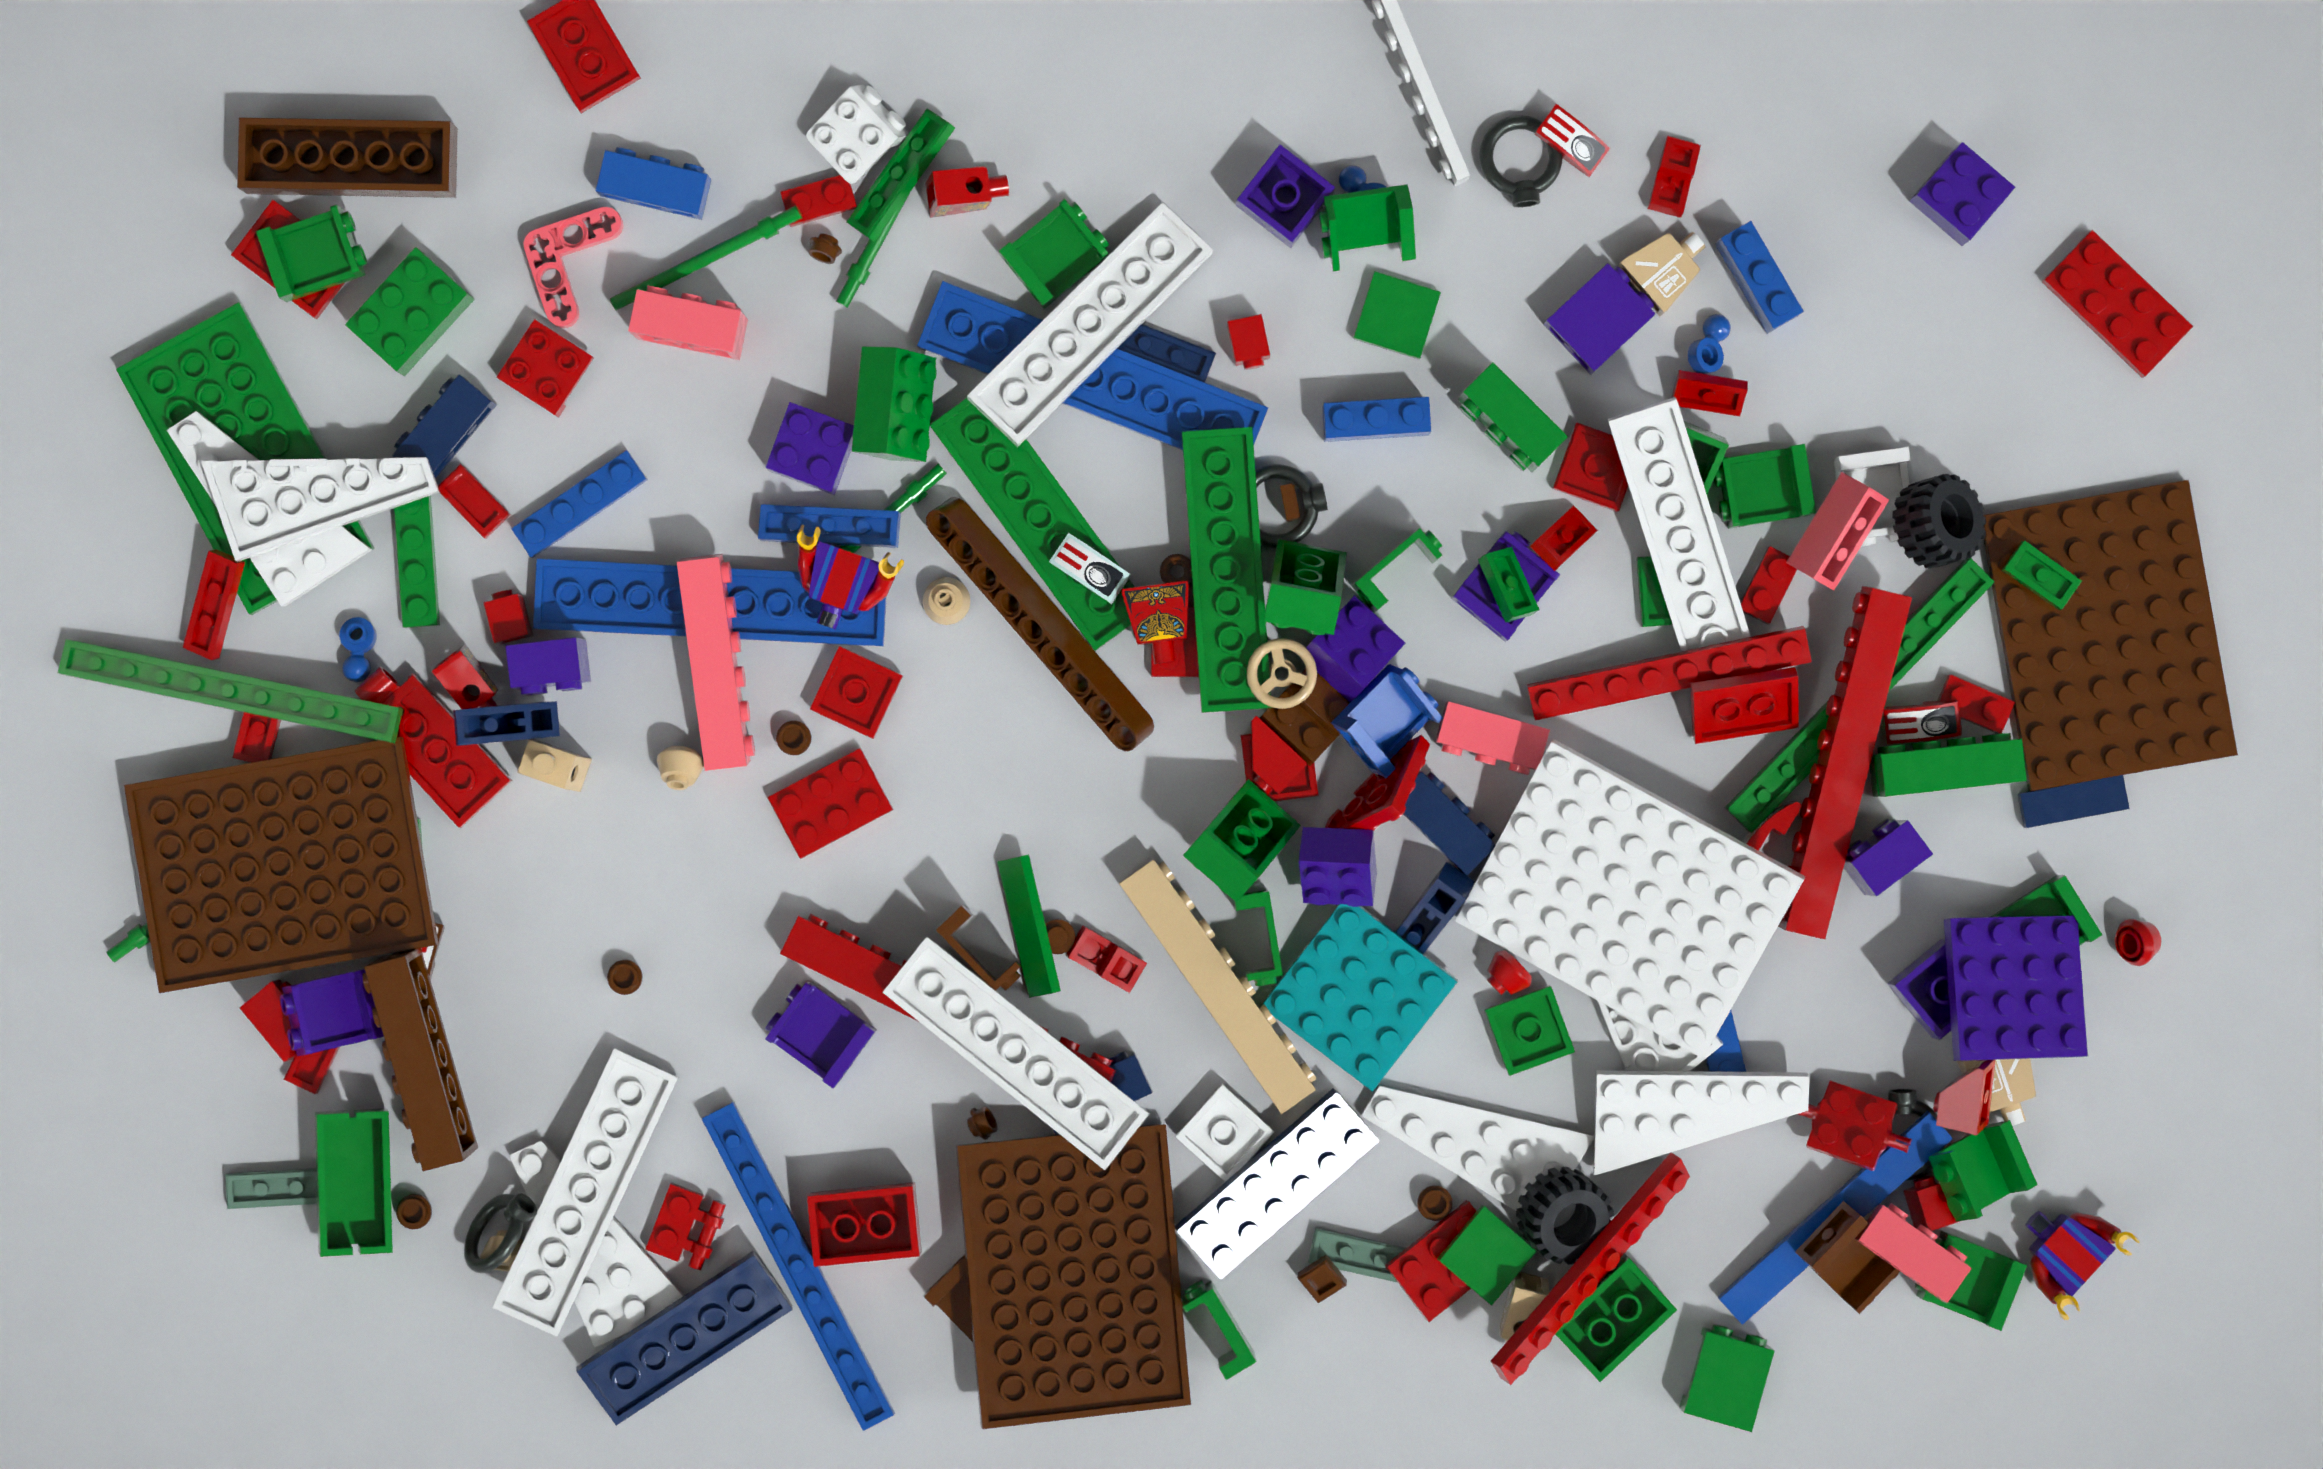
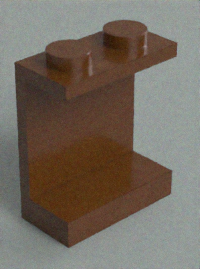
[936,905,1022,991]
[1795,1201,1900,1314]
[924,1254,973,1342]

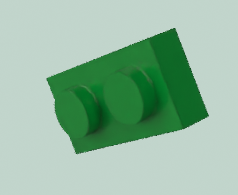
[2002,540,2082,610]
[1478,547,1540,623]

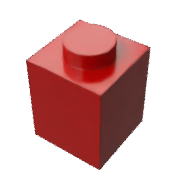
[1227,314,1270,370]
[483,589,534,645]
[1903,1176,1960,1231]

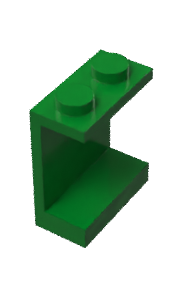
[1319,184,1416,272]
[1352,528,1442,613]
[1234,890,1283,986]
[1928,1120,2038,1222]

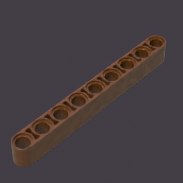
[926,497,1154,751]

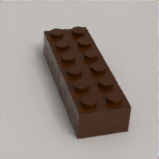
[237,117,458,198]
[363,948,478,1172]

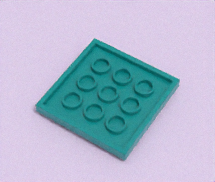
[1261,904,1458,1092]

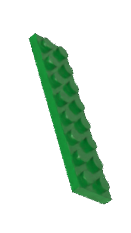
[930,398,1135,651]
[1182,427,1272,713]

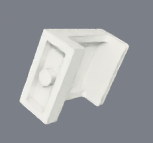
[1833,447,1911,547]

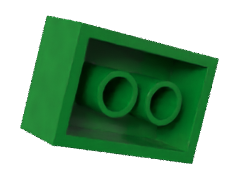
[345,247,475,376]
[852,346,937,462]
[1458,362,1568,473]
[1264,539,1347,635]
[1183,779,1301,902]
[1555,1253,1677,1382]

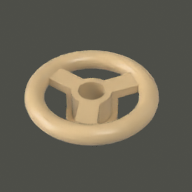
[1247,638,1317,709]

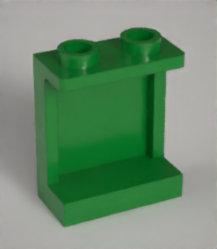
[999,199,1109,309]
[256,204,367,302]
[1714,444,1816,529]
[1990,875,2102,945]
[1915,1230,2027,1331]
[1182,1280,1257,1380]
[1679,1324,1775,1432]

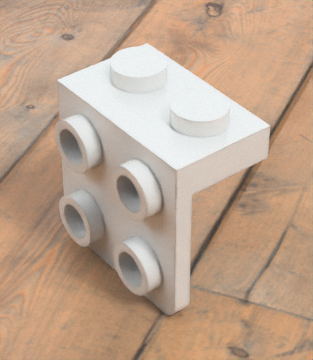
[806,84,909,184]

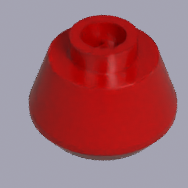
[2115,919,2162,966]
[1487,950,1532,995]

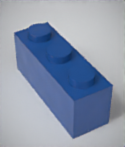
[596,147,711,220]
[1715,221,1804,334]
[1322,397,1431,442]

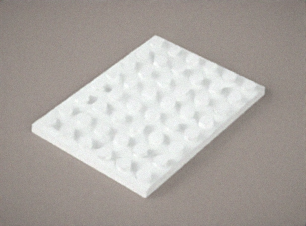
[1455,739,1806,1059]

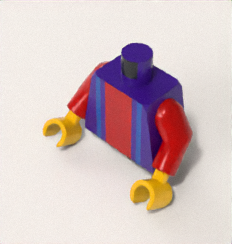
[797,525,904,630]
[2025,1211,2140,1320]

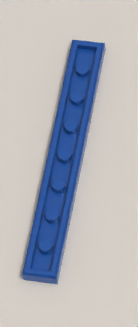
[1718,1111,1953,1325]

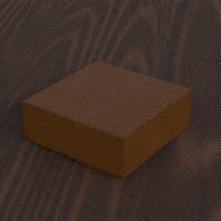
[1280,483,1300,522]
[1297,1255,1347,1303]

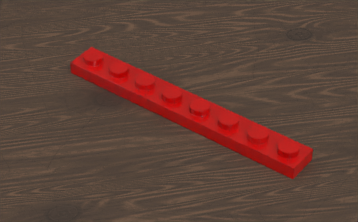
[1527,626,1812,721]
[1490,1153,1690,1385]

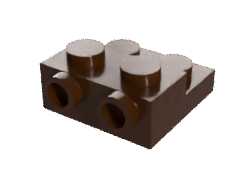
[1260,668,1350,766]

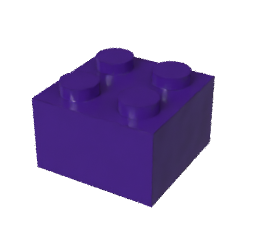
[1909,142,2016,246]
[1236,144,1335,248]
[765,402,854,495]
[1306,595,1406,703]
[506,637,591,696]
[1844,818,1933,897]
[1299,827,1377,907]
[1887,939,1951,1040]

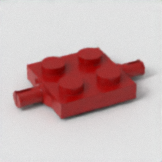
[1798,1080,1912,1171]

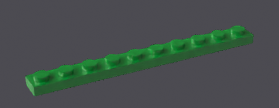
[1724,558,1995,833]
[58,639,403,744]

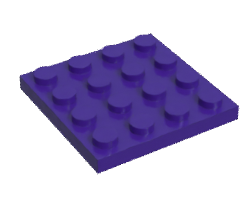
[1944,916,2088,1061]

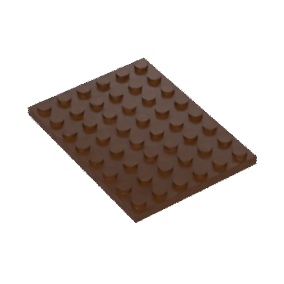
[1983,480,2238,791]
[124,737,439,993]
[956,1124,1191,1429]

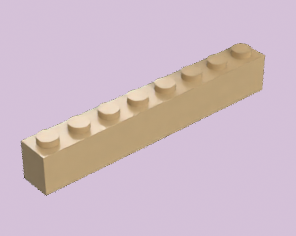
[1119,859,1317,1114]

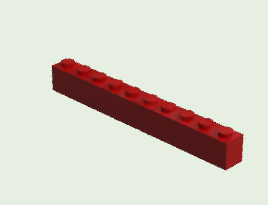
[1778,586,1912,940]
[780,914,1116,1082]

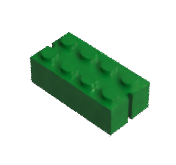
[1869,733,2027,797]
[315,1108,393,1257]

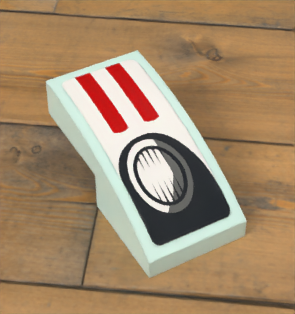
[1049,533,1131,604]

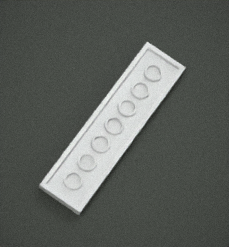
[967,203,1213,447]
[1608,397,1751,651]
[883,937,1150,1170]
[492,1049,678,1336]

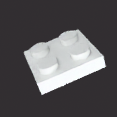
[1175,1084,1275,1182]

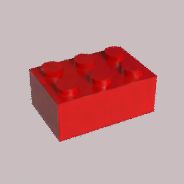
[807,1182,922,1267]

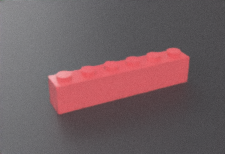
[677,554,755,771]

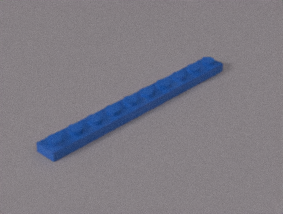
[702,1102,895,1431]

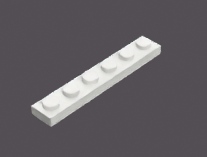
[1371,0,1470,186]

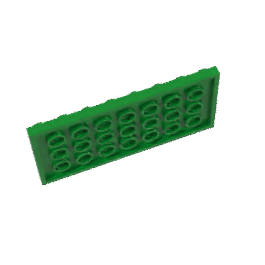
[116,302,375,615]

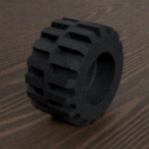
[1892,474,1986,569]
[1516,1167,1614,1265]

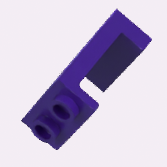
[1543,263,1655,375]
[1451,531,1560,642]
[280,969,384,1056]
[765,981,877,1089]

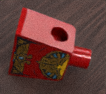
[925,166,1009,218]
[1121,580,1189,664]
[432,644,498,709]

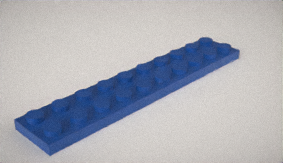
[917,281,1268,450]
[533,559,887,647]

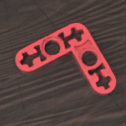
[523,207,623,328]

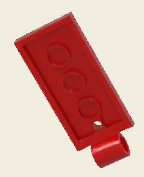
[354,666,513,828]

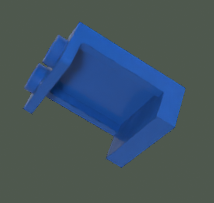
[1331,664,1443,778]

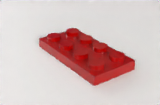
[2041,230,2194,378]

